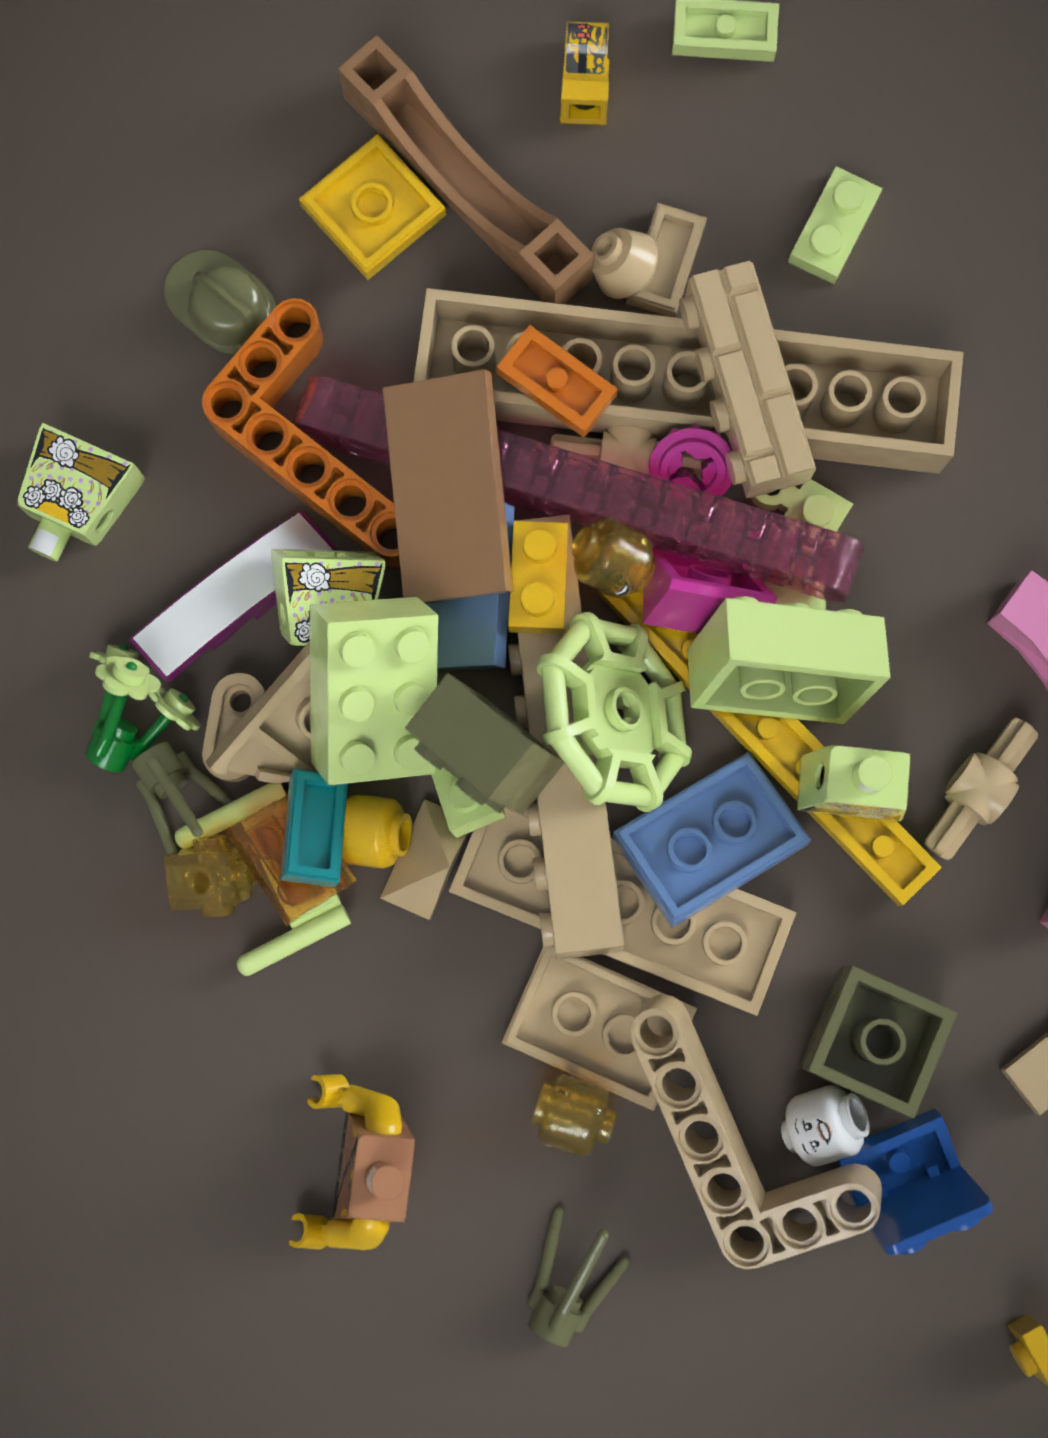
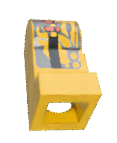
[560,21,609,125]

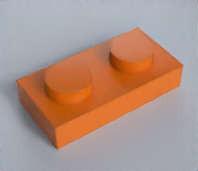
[496,325,618,438]

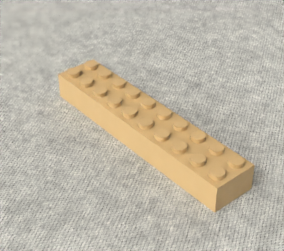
[414,288,964,474]

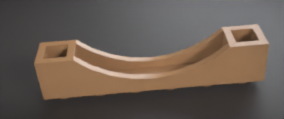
[338,35,594,304]

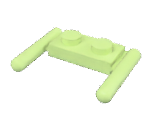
[175,783,352,976]

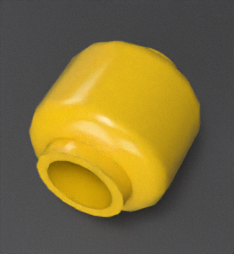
[341,794,413,868]

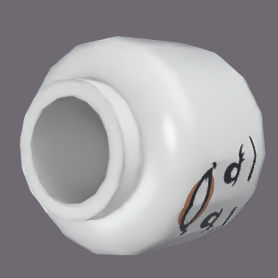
[781,1085,870,1166]

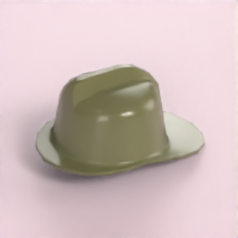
[164,249,276,355]

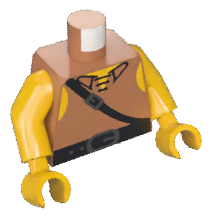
[289,1074,415,1250]

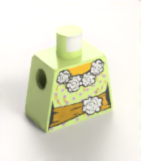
[18,423,145,562]
[271,549,385,646]
[797,745,910,821]

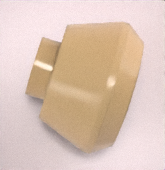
[591,228,658,299]

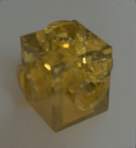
[164,835,256,918]

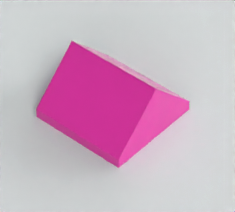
[643,546,777,634]

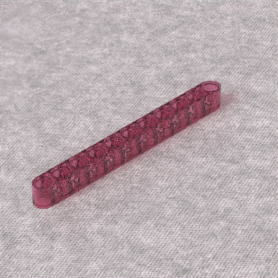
[291,375,864,602]

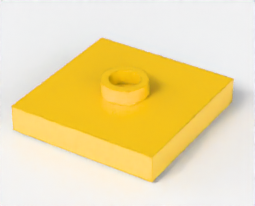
[299,134,446,280]

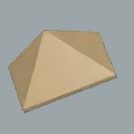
[380,799,469,920]

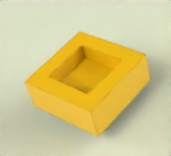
[1007,1314,1048,1386]

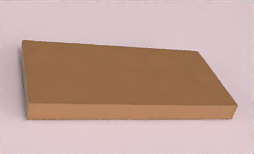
[383,369,513,604]

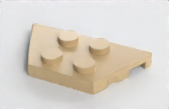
[205,601,345,784]

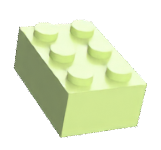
[688,596,891,724]
[310,597,438,785]

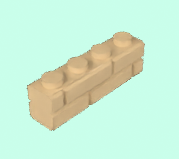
[679,261,816,498]

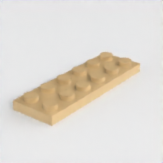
[449,807,797,1016]

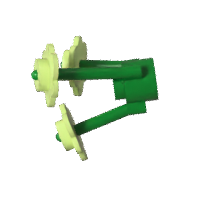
[84,644,201,773]

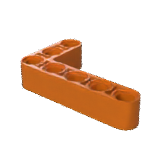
[202,298,400,568]

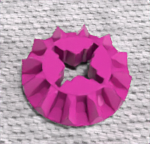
[649,423,732,507]

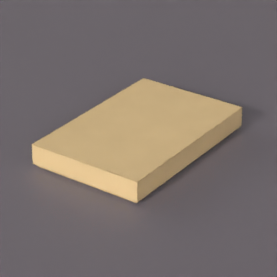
[501,946,697,1111]

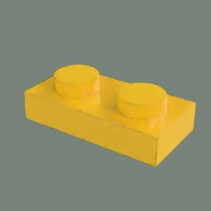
[508,521,569,634]

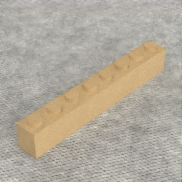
[508,515,624,959]

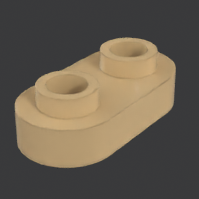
[202,673,266,782]

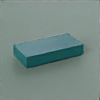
[280,768,348,888]

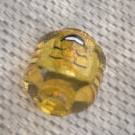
[571,518,656,599]
[531,1074,617,1157]

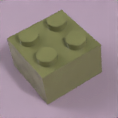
[405,673,564,815]
[799,966,958,1119]

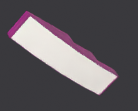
[129,510,337,683]

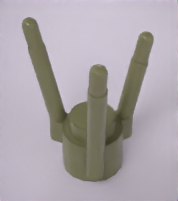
[132,742,234,883]
[526,1207,630,1347]

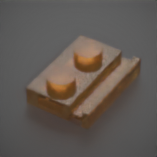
[226,795,357,926]

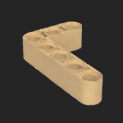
[630,994,882,1270]

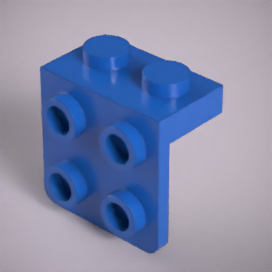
[836,1108,994,1256]

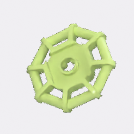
[537,612,692,812]

